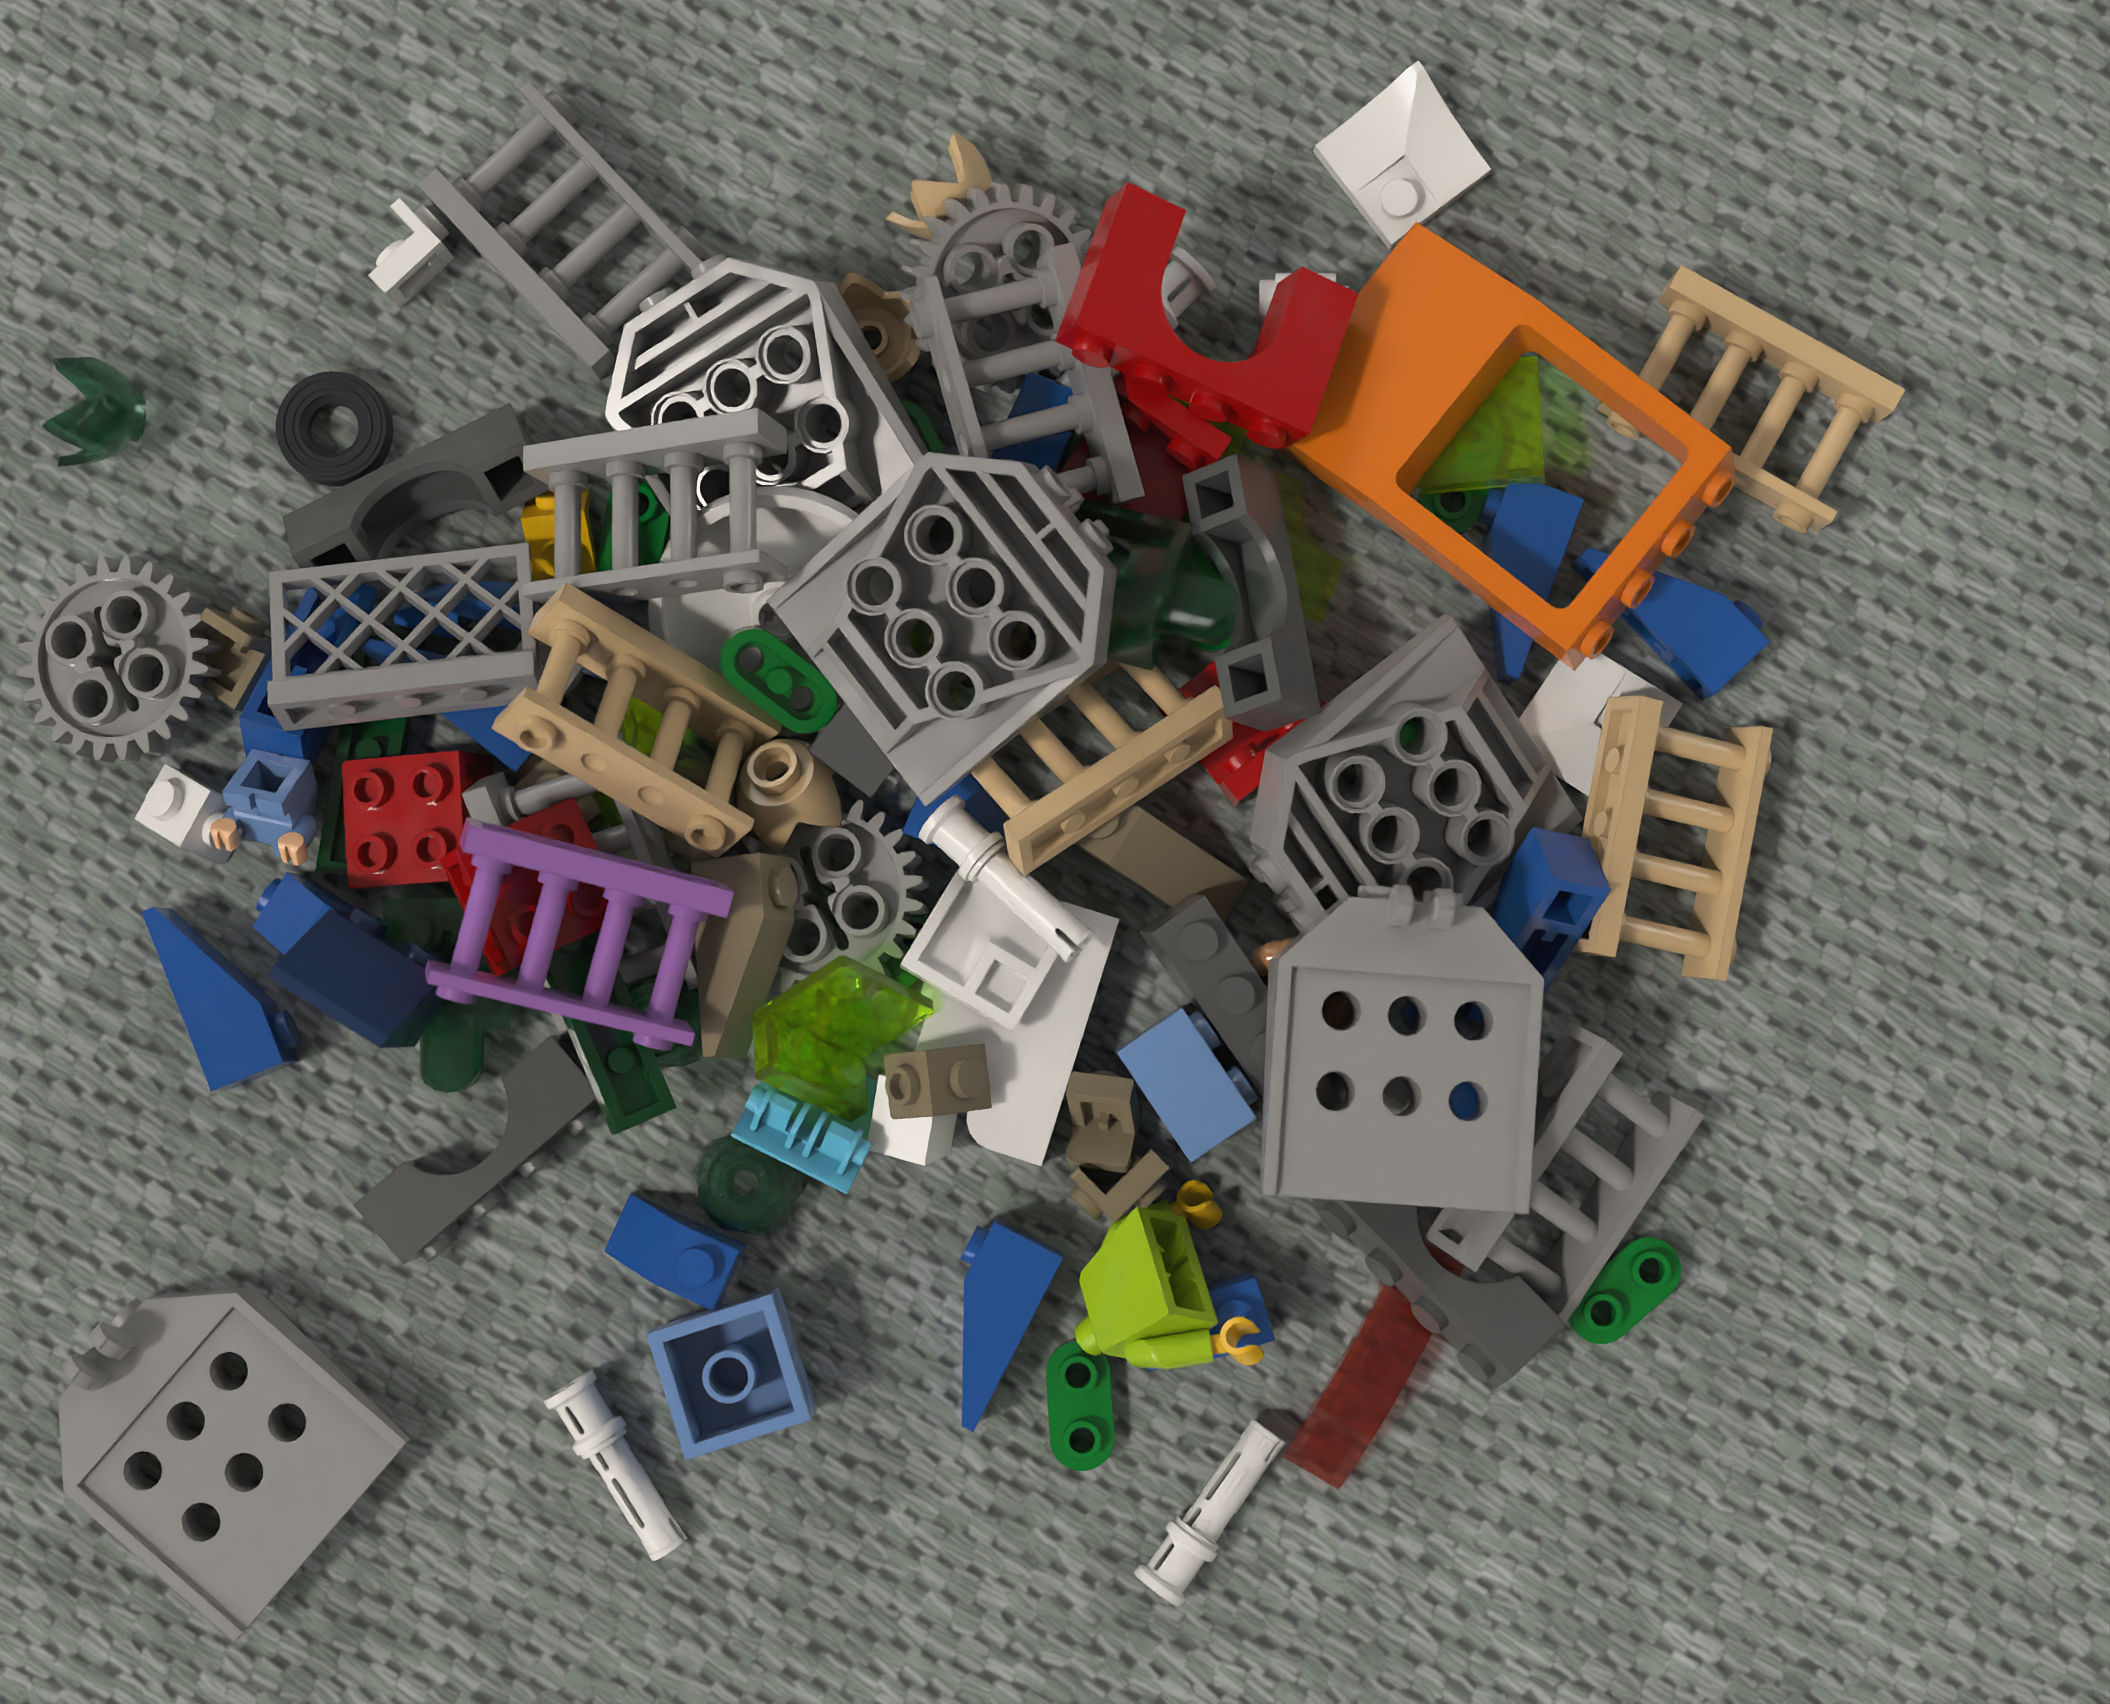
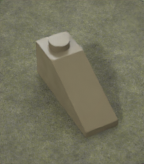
[1072,804,1249,923]
[690,853,798,1059]

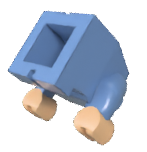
[210,749,318,866]

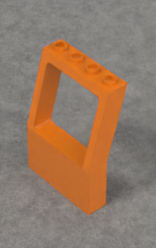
[1277,222,1736,671]

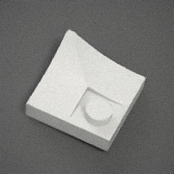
[1313,60,1491,250]
[1519,653,1683,797]
[900,867,1079,1033]

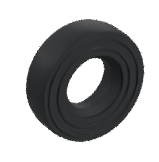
[276,371,393,487]

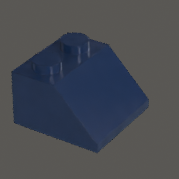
[267,906,446,1049]

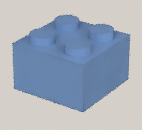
[1115,1008,1258,1162]
[646,1287,817,1460]

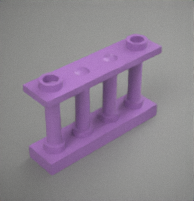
[425,817,734,1051]

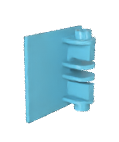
[731,1036,878,1194]

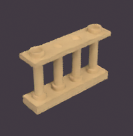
[1596,265,1906,533]
[492,582,782,858]
[971,604,1233,876]
[1571,695,1773,982]

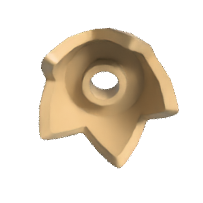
[886,132,993,240]
[838,273,920,383]
[735,739,842,854]

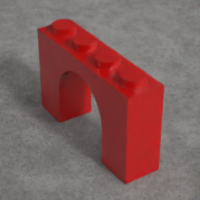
[1055,182,1359,449]

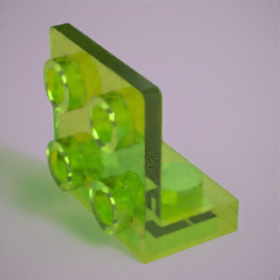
[752,955,934,1123]

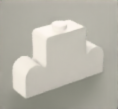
[916,902,1119,1166]

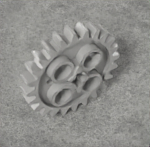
[900,181,1091,394]
[16,555,222,763]
[741,795,929,1003]

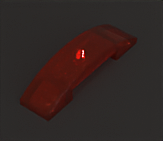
[1282,1242,1465,1490]

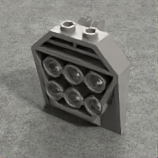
[604,254,928,517]
[766,452,1117,807]
[1249,614,1583,932]
[1260,885,1544,1214]
[58,1287,411,1642]

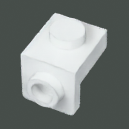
[135,763,243,864]

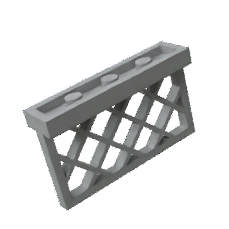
[267,543,542,731]

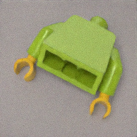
[1074,1180,1264,1369]

